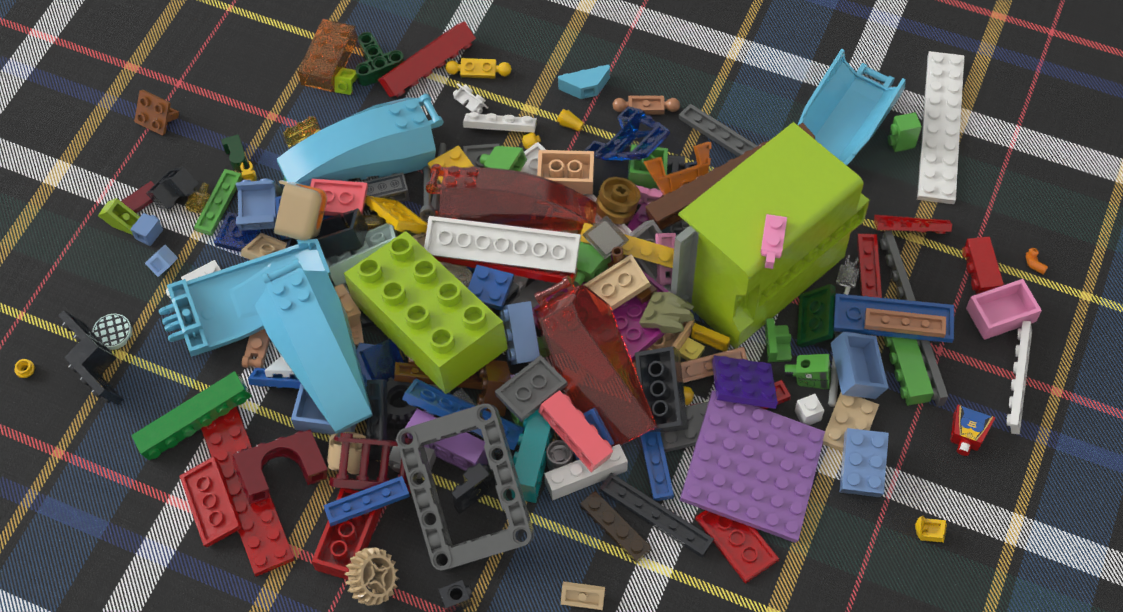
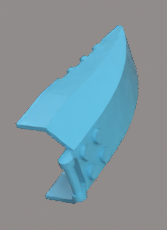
[277,94,444,186]
[255,258,373,434]

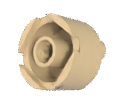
[327,432,366,474]

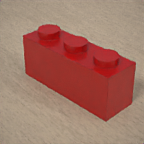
[962,236,1004,295]

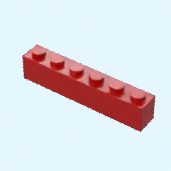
[378,21,476,97]

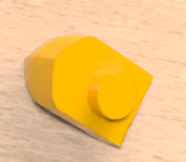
[915,516,947,543]

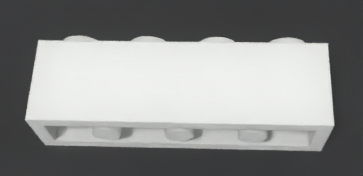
[544,444,628,500]

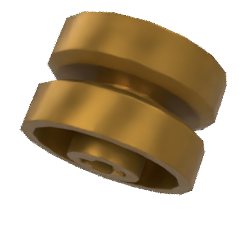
[595,177,641,225]

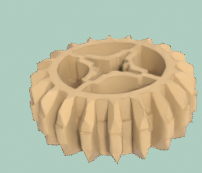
[345,547,399,606]

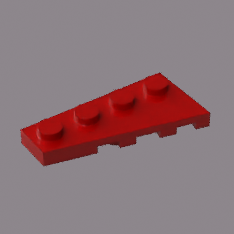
[874,215,952,234]

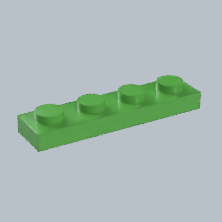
[194,169,243,236]

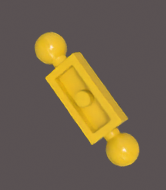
[445,58,512,78]

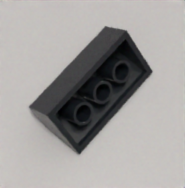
[635,346,688,432]

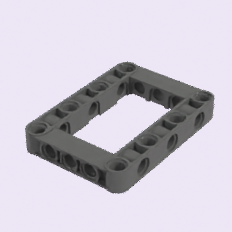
[396,404,535,570]

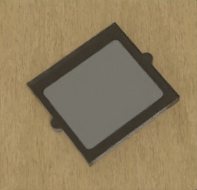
[583,216,629,259]

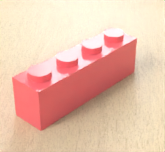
[538,390,613,473]

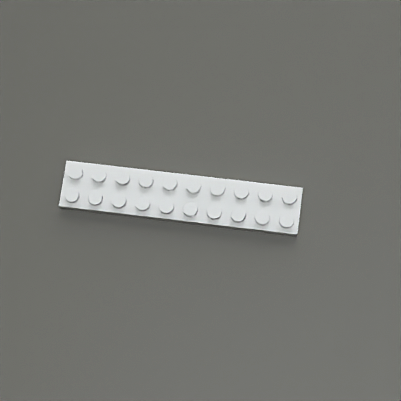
[917,51,964,204]

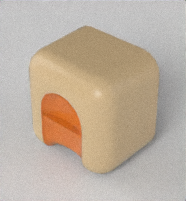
[274,180,327,240]

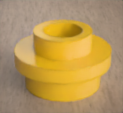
[14,359,35,378]

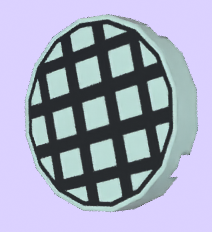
[93,314,132,350]

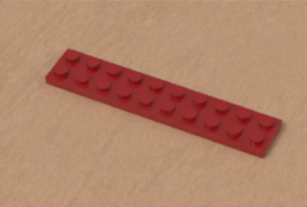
[201,406,295,576]

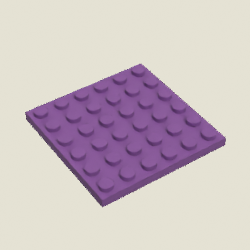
[679,391,825,543]

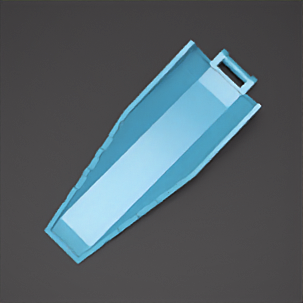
[798,49,906,166]

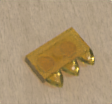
[282,116,320,148]

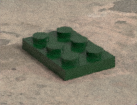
[797,284,835,348]

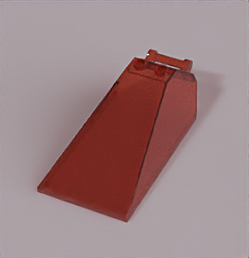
[534,275,657,447]

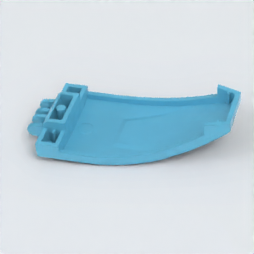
[159,239,331,357]

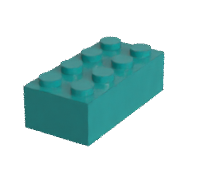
[509,410,555,503]

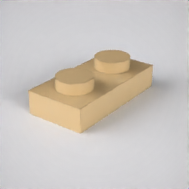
[561,581,605,610]

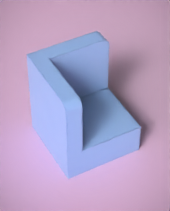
[145,245,178,277]

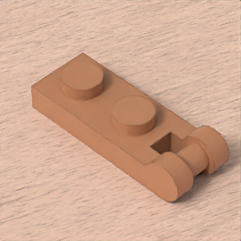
[242,329,270,368]

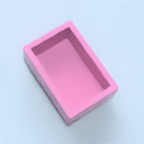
[966,279,1042,340]

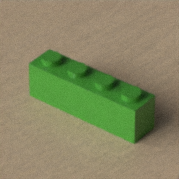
[884,336,934,405]

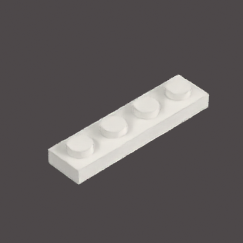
[463,112,537,133]

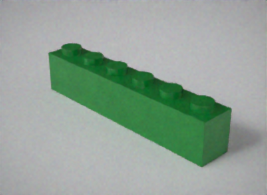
[131,371,252,460]

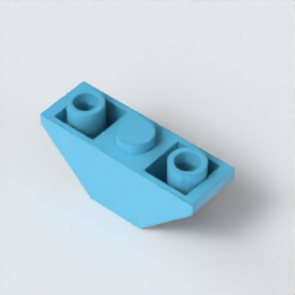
[558,65,610,99]

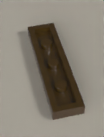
[580,491,652,564]

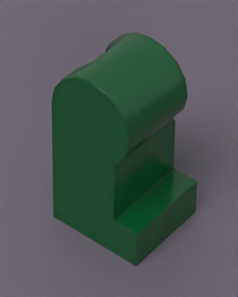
[221,134,248,171]

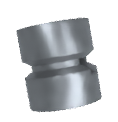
[546,440,573,471]

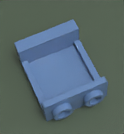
[236,178,277,231]

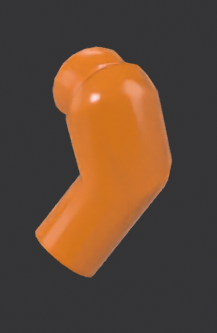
[1025,248,1048,275]

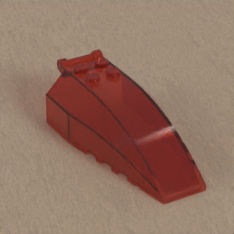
[426,164,597,231]

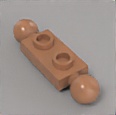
[613,96,680,114]

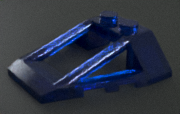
[584,106,670,161]

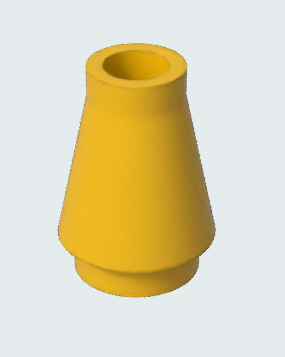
[557,109,585,132]

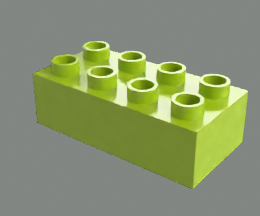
[344,231,508,394]

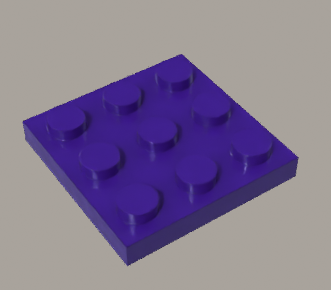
[712,355,778,409]

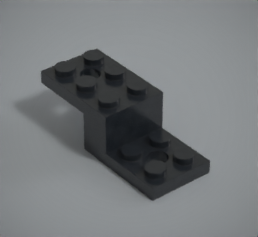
[58,310,124,405]

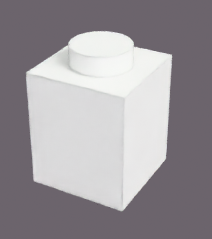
[795,394,824,425]

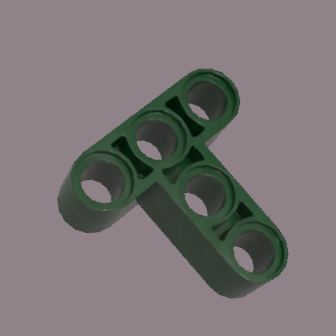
[355,32,404,86]

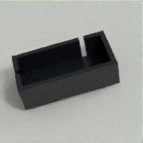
[286,208,368,260]

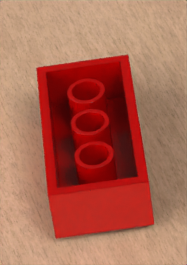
[311,488,383,580]

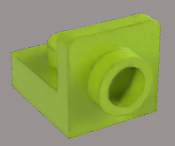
[335,68,357,95]

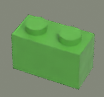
[888,112,922,152]

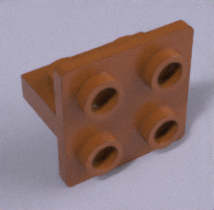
[134,90,179,135]

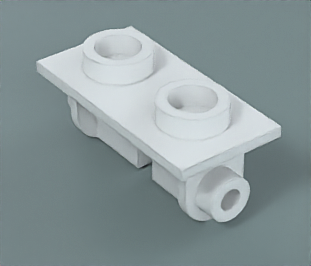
[453,83,489,114]

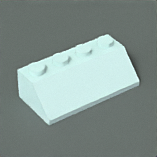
[326,223,398,286]

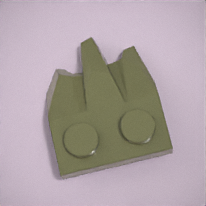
[639,292,694,333]

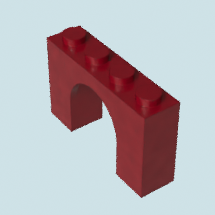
[233,429,328,504]

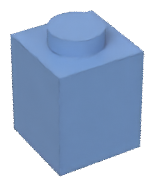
[131,213,163,246]

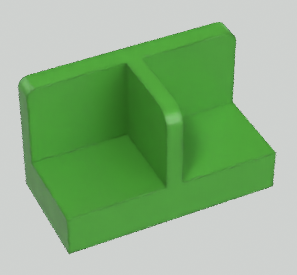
[765,318,792,362]

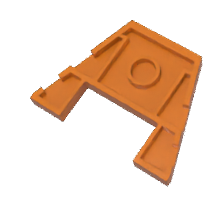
[644,142,712,195]

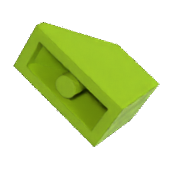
[98,198,140,235]

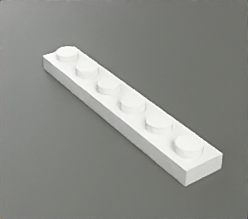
[1007,321,1032,434]

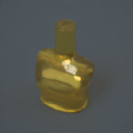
[185,183,210,213]

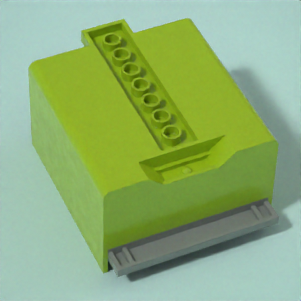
[671,122,870,348]

